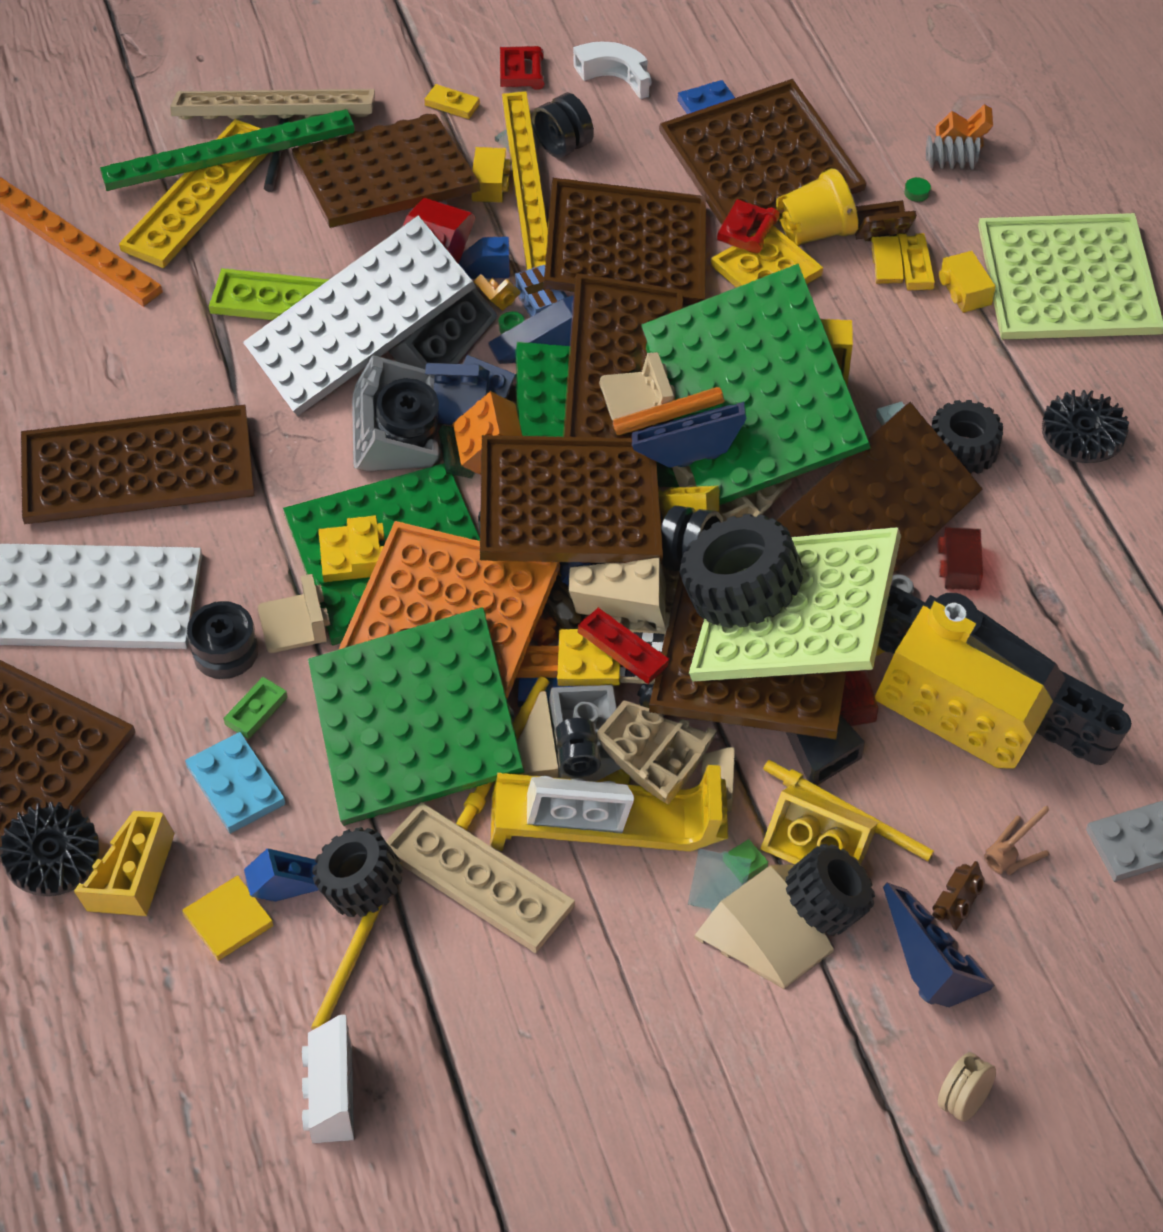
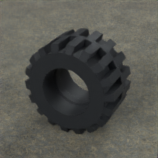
[931,400,1003,474]
[312,827,403,917]
[785,844,875,935]

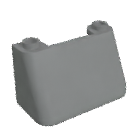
[352,355,441,471]

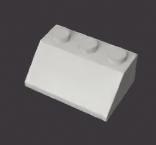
[527,776,634,833]
[302,1015,354,1143]

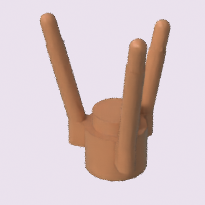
[984,806,1049,875]

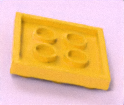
[711,225,823,288]

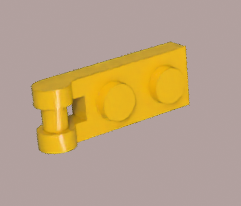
[897,233,935,291]

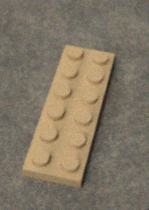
[386,802,575,953]

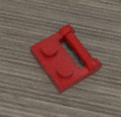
[500,46,545,90]
[717,199,780,253]

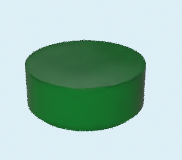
[904,177,931,202]
[498,311,525,334]

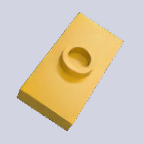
[424,84,480,119]

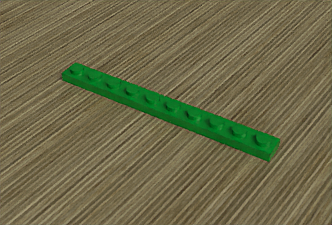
[100,109,355,191]

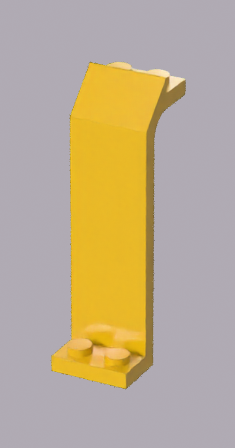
[490,765,728,852]

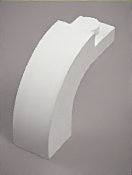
[573,42,652,100]

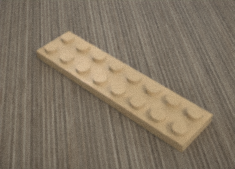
[170,89,375,120]

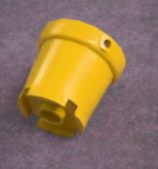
[776,168,858,246]

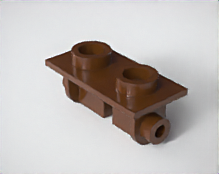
[932,861,985,931]

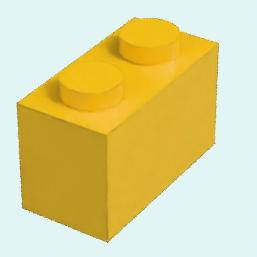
[471,147,511,202]
[939,250,995,313]

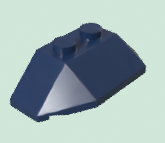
[632,402,747,468]

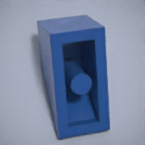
[459,237,510,279]
[244,848,319,902]

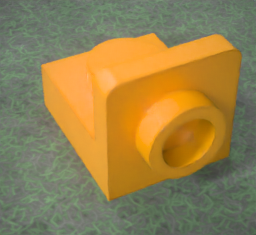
[473,274,521,311]

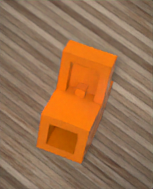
[935,104,993,149]

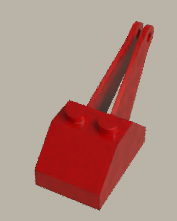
[403,198,476,264]

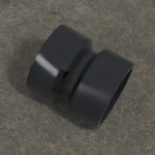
[555,718,601,778]

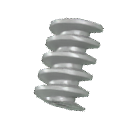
[926,135,980,170]

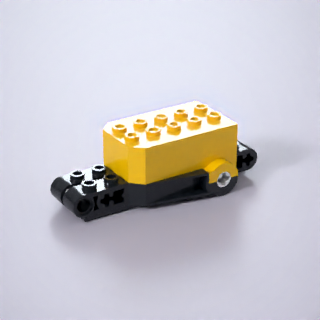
[874,586,1132,768]

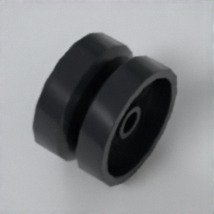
[532,92,594,159]
[377,378,439,448]
[661,505,724,571]
[187,601,258,679]

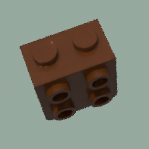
[851,200,917,241]

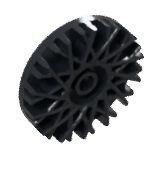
[1042,390,1129,463]
[0,802,100,896]

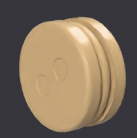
[938,1052,996,1122]

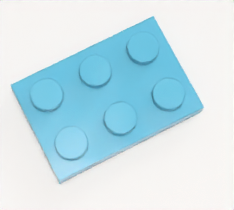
[185,732,286,834]

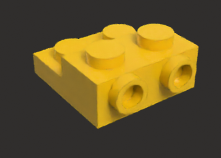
[319,515,385,582]

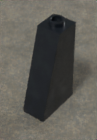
[786,715,865,785]

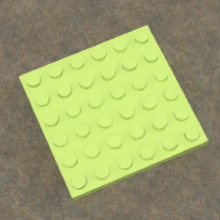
[978,213,1163,340]
[689,527,901,681]

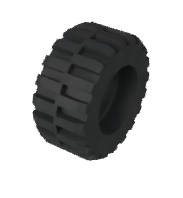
[680,514,804,628]

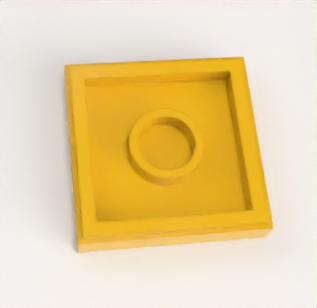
[182,875,274,961]

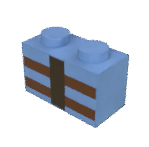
[515,265,567,317]

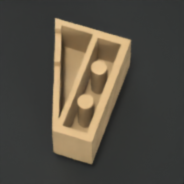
[569,558,666,628]

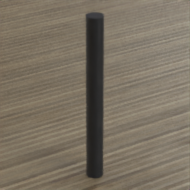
[264,118,289,192]

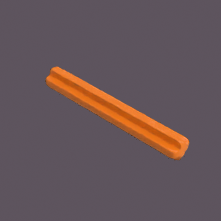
[613,387,724,435]

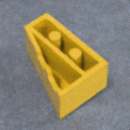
[74,811,175,916]

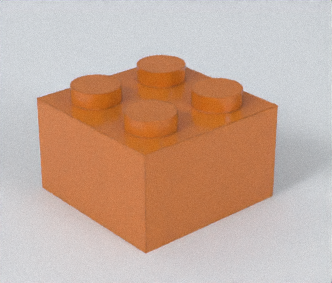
[453,391,522,475]

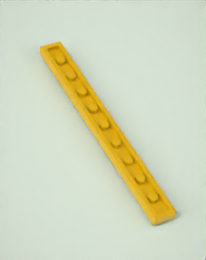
[502,91,548,270]

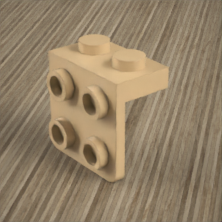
[599,352,675,420]
[258,574,330,653]

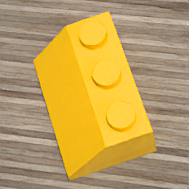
[760,785,879,865]

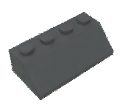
[388,288,498,369]

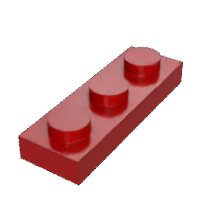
[577,607,669,685]

